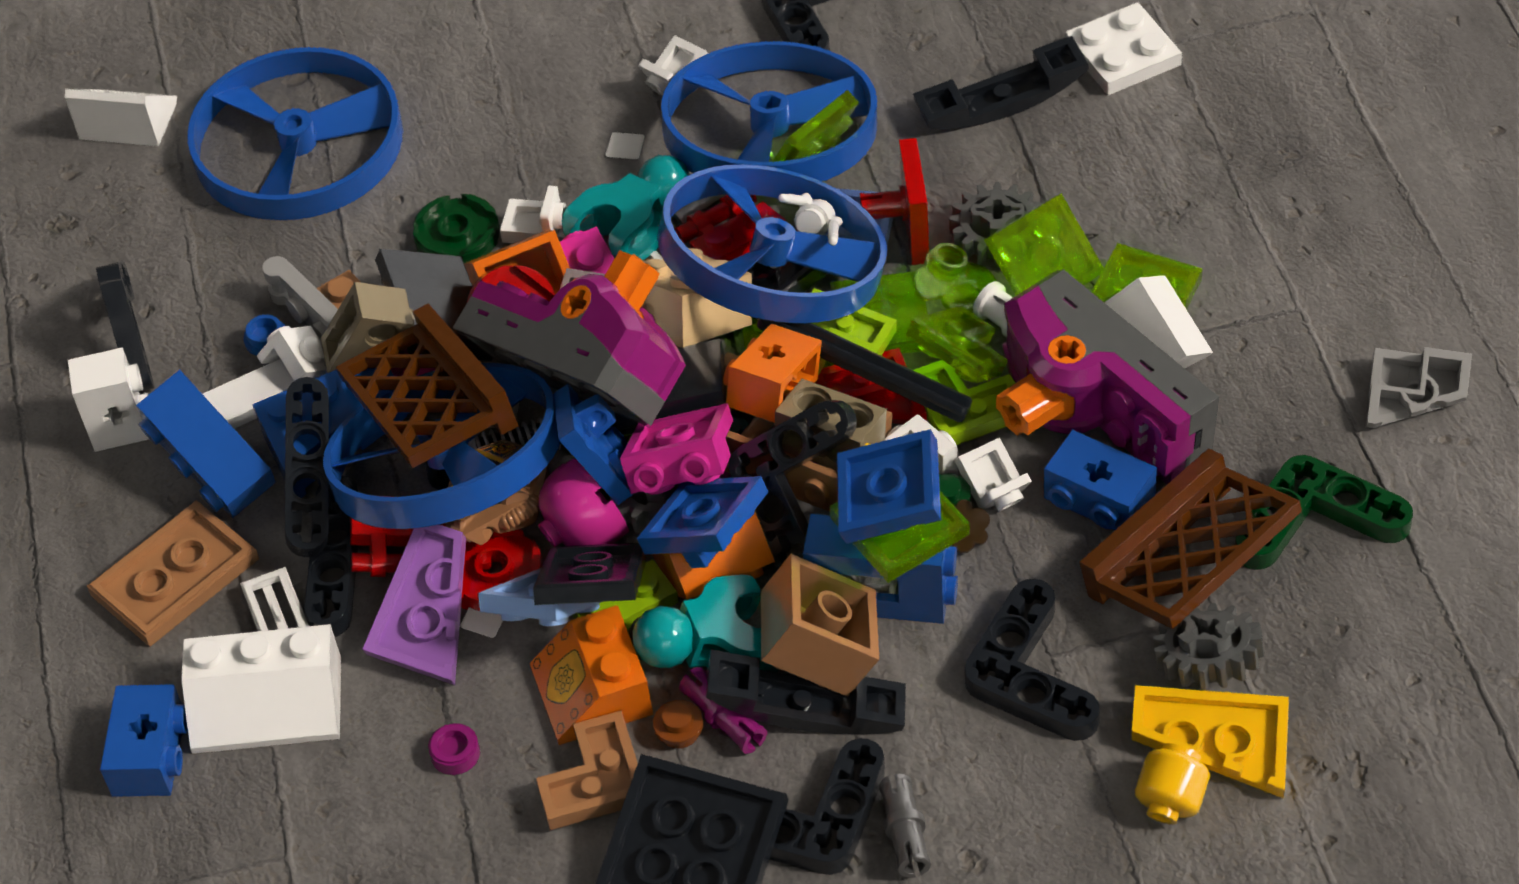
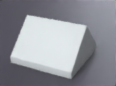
[65,89,177,146]
[1104,275,1213,368]

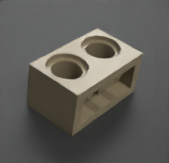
[321,282,415,373]
[775,379,887,470]

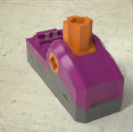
[453,250,686,428]
[996,270,1219,484]

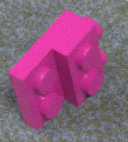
[620,403,733,495]

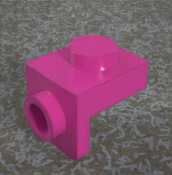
[560,226,614,274]

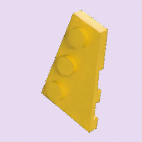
[1131,685,1289,799]

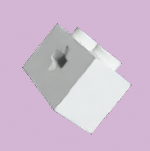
[68,347,149,452]

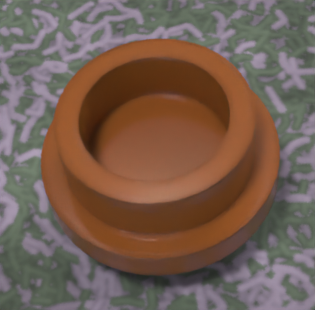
[653,700,703,749]

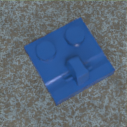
[553,384,633,505]
[837,429,941,544]
[637,476,768,568]

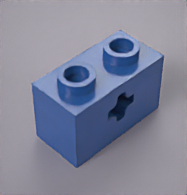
[1044,430,1157,530]
[100,684,188,797]

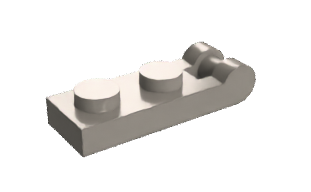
[262,256,338,341]

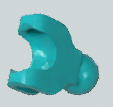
[562,155,690,261]
[632,574,780,672]

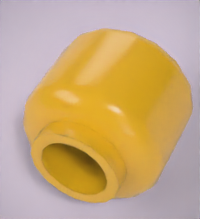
[1135,743,1210,825]

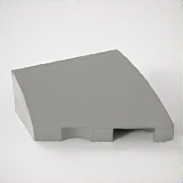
[1366,347,1472,428]

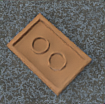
[87,500,259,647]

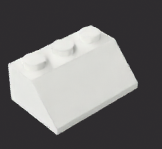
[181,624,341,754]

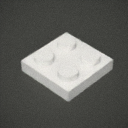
[1065,2,1182,95]

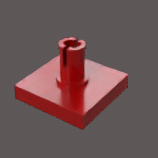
[860,138,930,265]

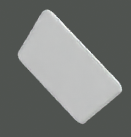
[606,132,645,159]
[460,607,503,638]

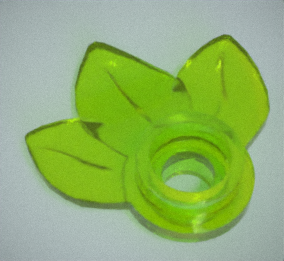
[913,243,997,318]

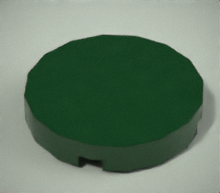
[413,194,500,263]

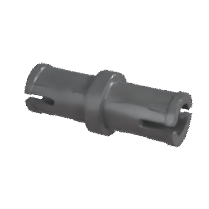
[879,774,931,877]

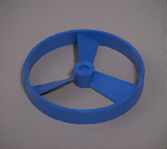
[661,41,877,182]
[187,47,403,220]
[657,164,887,323]
[323,363,560,529]

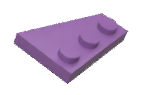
[362,524,466,685]

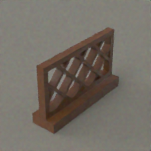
[336,303,518,468]
[1079,448,1302,629]

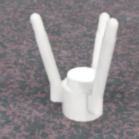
[771,193,843,269]

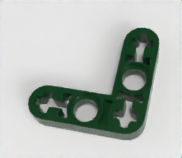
[1235,455,1413,570]

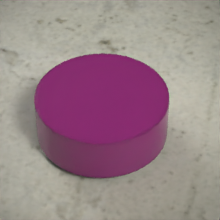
[428,723,480,775]

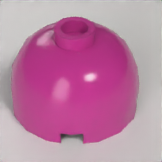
[538,458,629,547]

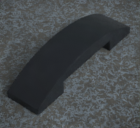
[913,36,1089,129]
[706,650,906,735]

